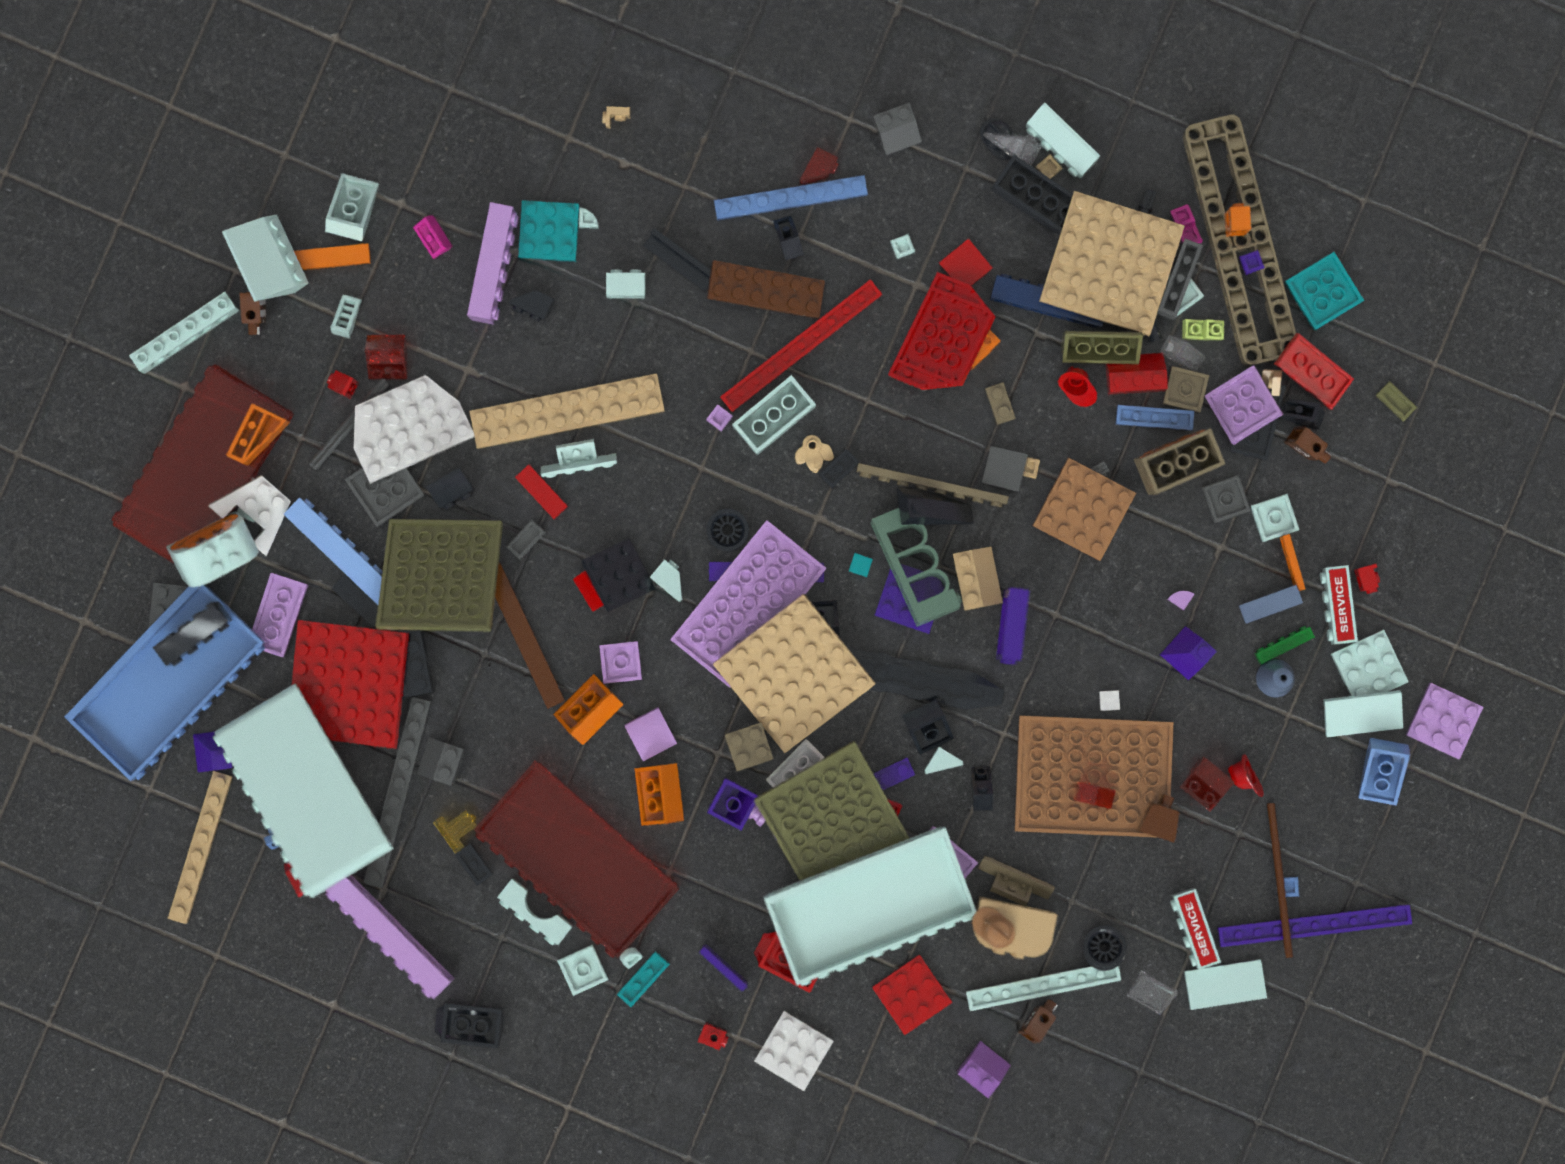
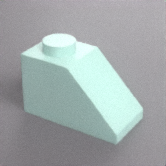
[650,560,682,602]

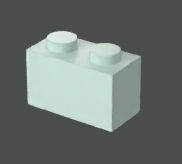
[606,269,646,298]

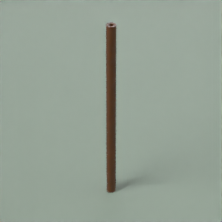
[1267,803,1293,958]

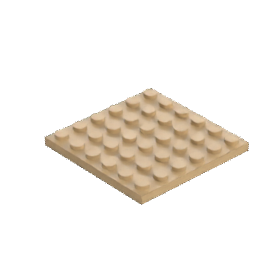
[1039,191,1185,336]
[713,593,876,753]

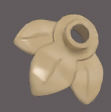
[795,435,834,473]

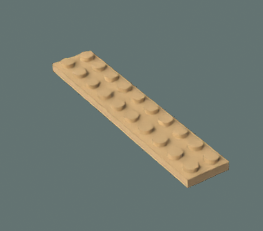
[470,374,665,449]

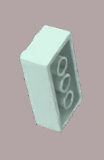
[732,375,816,455]

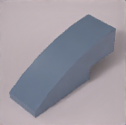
[1239,585,1303,624]

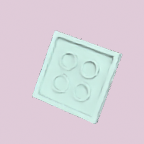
[1331,630,1408,696]

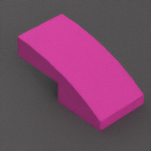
[1170,204,1202,244]

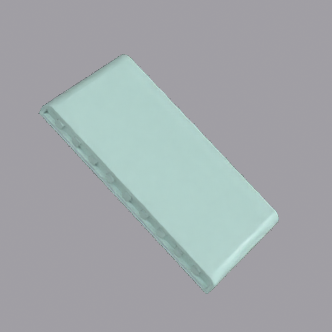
[213,683,394,898]
[764,827,976,986]

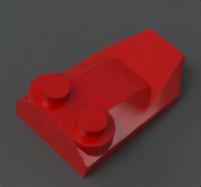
[754,932,818,993]

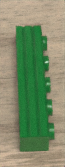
[1254,626,1315,664]

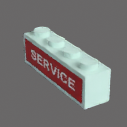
[1320,565,1358,645]
[1170,888,1221,970]

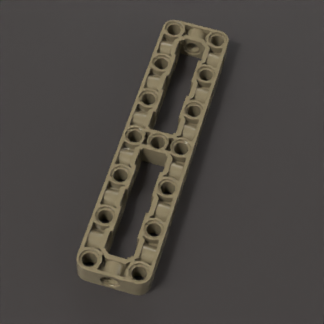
[1183,115,1296,367]

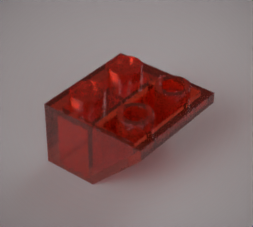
[365,335,407,379]
[1180,757,1235,812]

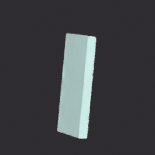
[1324,690,1403,737]
[1184,959,1267,1010]

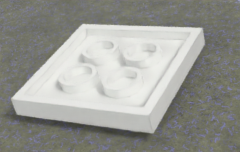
[754,1011,834,1091]

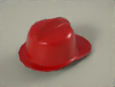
[1058,366,1097,407]
[1228,754,1264,797]

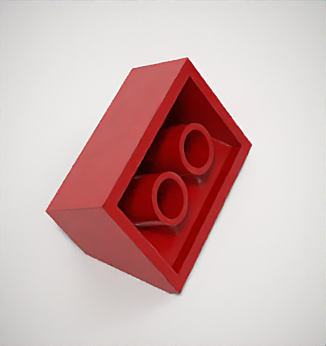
[1106,353,1168,394]

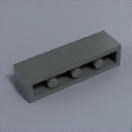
[1157,239,1203,320]

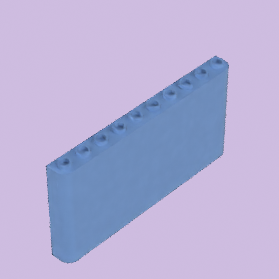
[65,584,266,781]

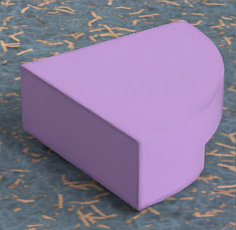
[1167,591,1194,610]

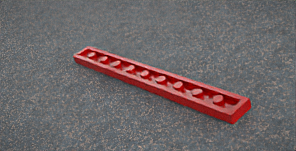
[720,279,882,412]

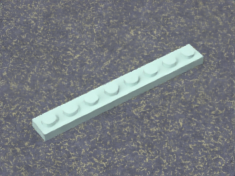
[966,966,1121,1011]

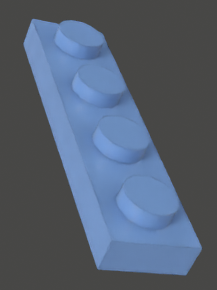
[1116,405,1194,431]

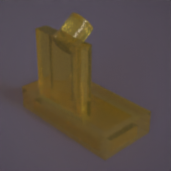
[433,811,477,854]

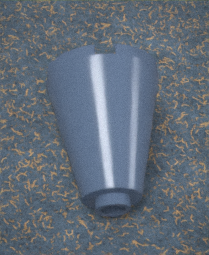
[1256,659,1295,697]

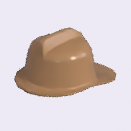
[972,907,1015,949]

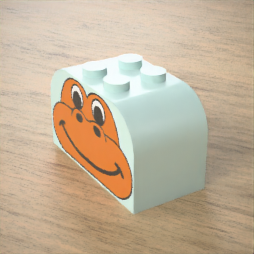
[166,511,259,587]

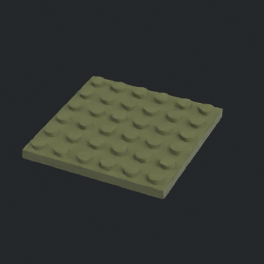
[376,519,503,631]
[753,741,909,881]

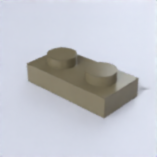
[985,383,1016,425]

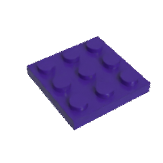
[874,564,944,634]

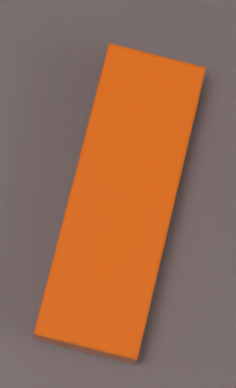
[1280,534,1305,591]

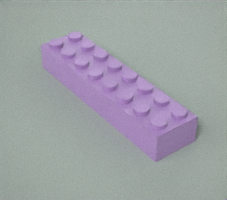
[326,875,455,999]

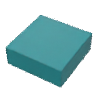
[849,553,873,577]

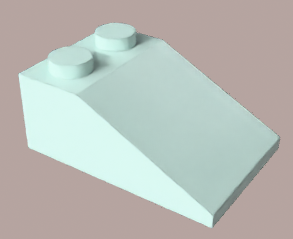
[325,174,379,241]

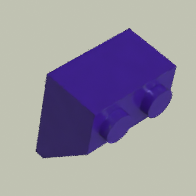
[707,777,758,831]

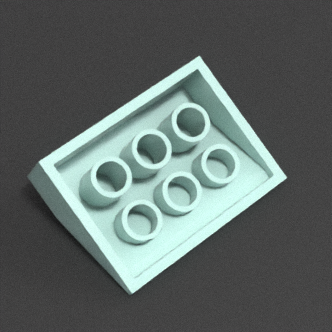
[222,214,309,302]

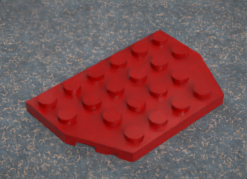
[888,272,996,390]

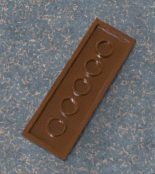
[706,260,825,319]

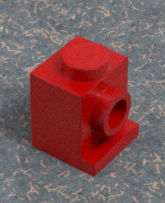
[1354,564,1380,594]
[698,1022,729,1050]

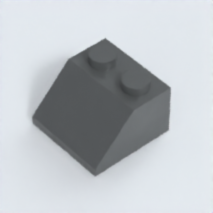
[873,103,922,156]
[417,737,466,786]

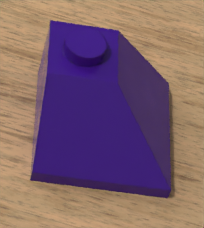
[1160,626,1217,680]
[193,732,234,772]

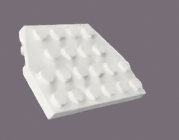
[354,375,474,484]

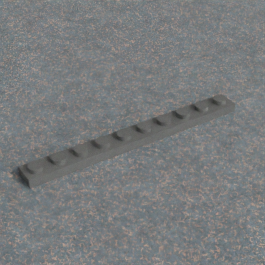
[364,697,432,888]

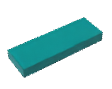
[617,951,670,1007]

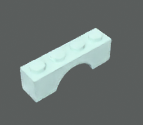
[497,878,574,945]

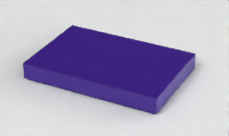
[700,943,748,991]

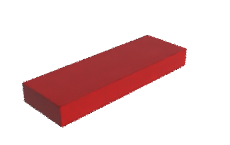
[515,465,568,519]

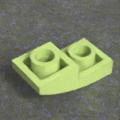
[1182,319,1224,340]

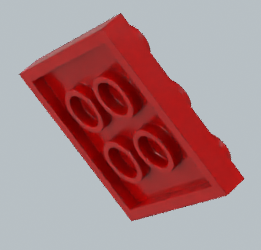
[872,954,952,1035]

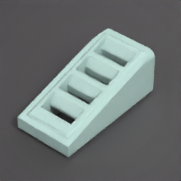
[331,294,361,338]

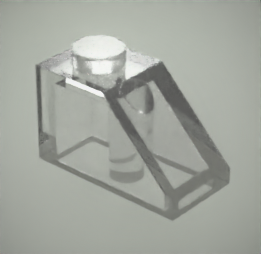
[1160,335,1205,372]

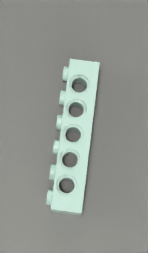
[129,292,240,374]

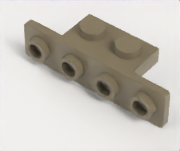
[978,856,1055,906]

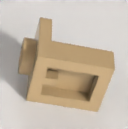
[603,106,631,129]
[1262,369,1282,396]

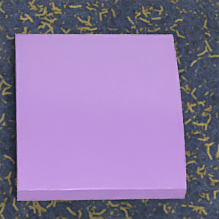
[624,707,677,761]

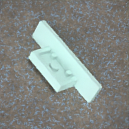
[541,439,617,478]

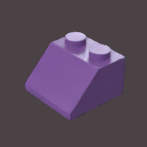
[957,1041,1011,1098]

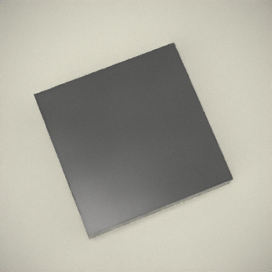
[982,446,1029,492]
[1202,475,1251,523]

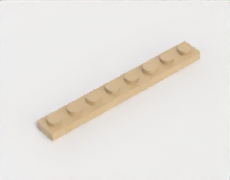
[168,771,233,924]

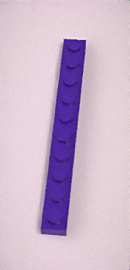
[1217,904,1412,947]

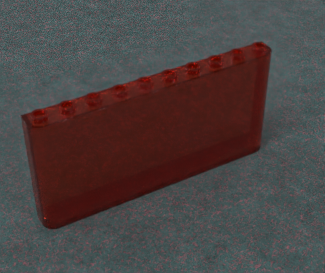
[112,364,295,565]
[474,760,680,958]

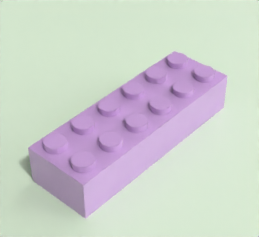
[467,202,519,325]

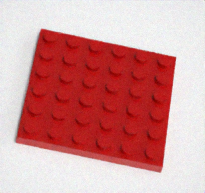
[291,620,409,749]

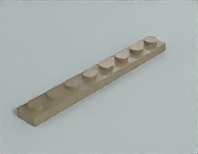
[857,463,1009,508]

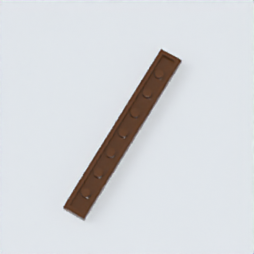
[495,562,565,709]

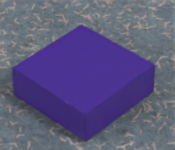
[1239,250,1265,275]

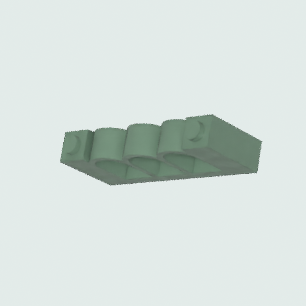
[870,508,962,627]

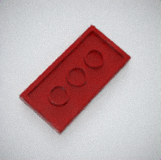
[1274,333,1354,410]

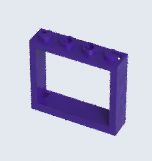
[996,588,1029,665]

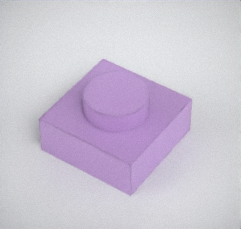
[706,405,733,432]

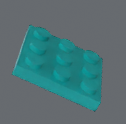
[518,201,580,262]
[1284,252,1364,331]

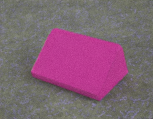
[413,215,453,259]

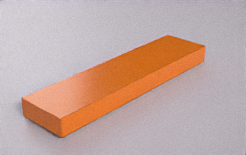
[294,244,371,270]

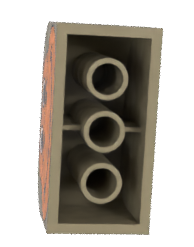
[1133,428,1225,495]

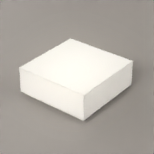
[1099,691,1120,711]

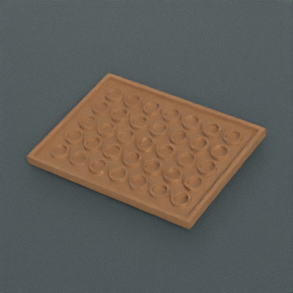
[1014,716,1173,837]

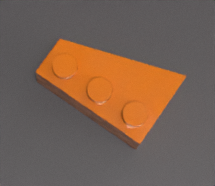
[226,404,290,466]

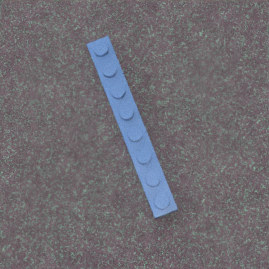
[714,175,868,220]

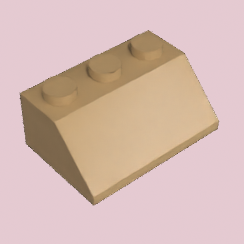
[953,547,1003,611]

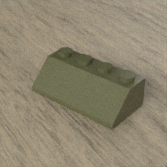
[1061,331,1143,364]

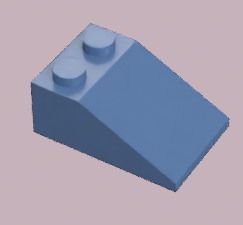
[1358,738,1410,806]

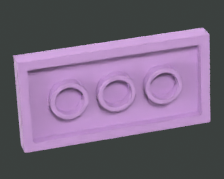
[252,573,308,658]

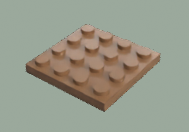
[1032,458,1136,561]

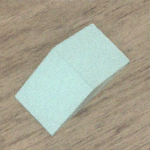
[924,747,963,774]

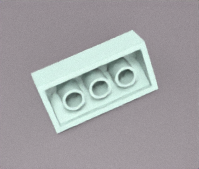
[1026,103,1100,179]

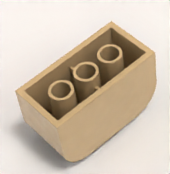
[973,896,1057,959]

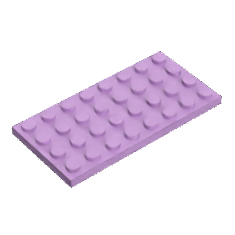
[670,520,826,688]

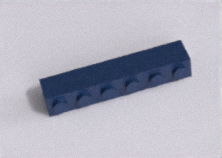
[990,274,1103,329]

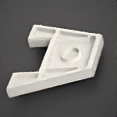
[208,475,291,556]

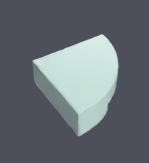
[579,208,599,228]

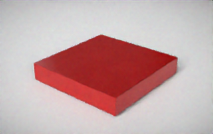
[939,239,993,286]

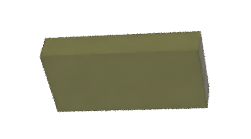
[1375,381,1417,421]

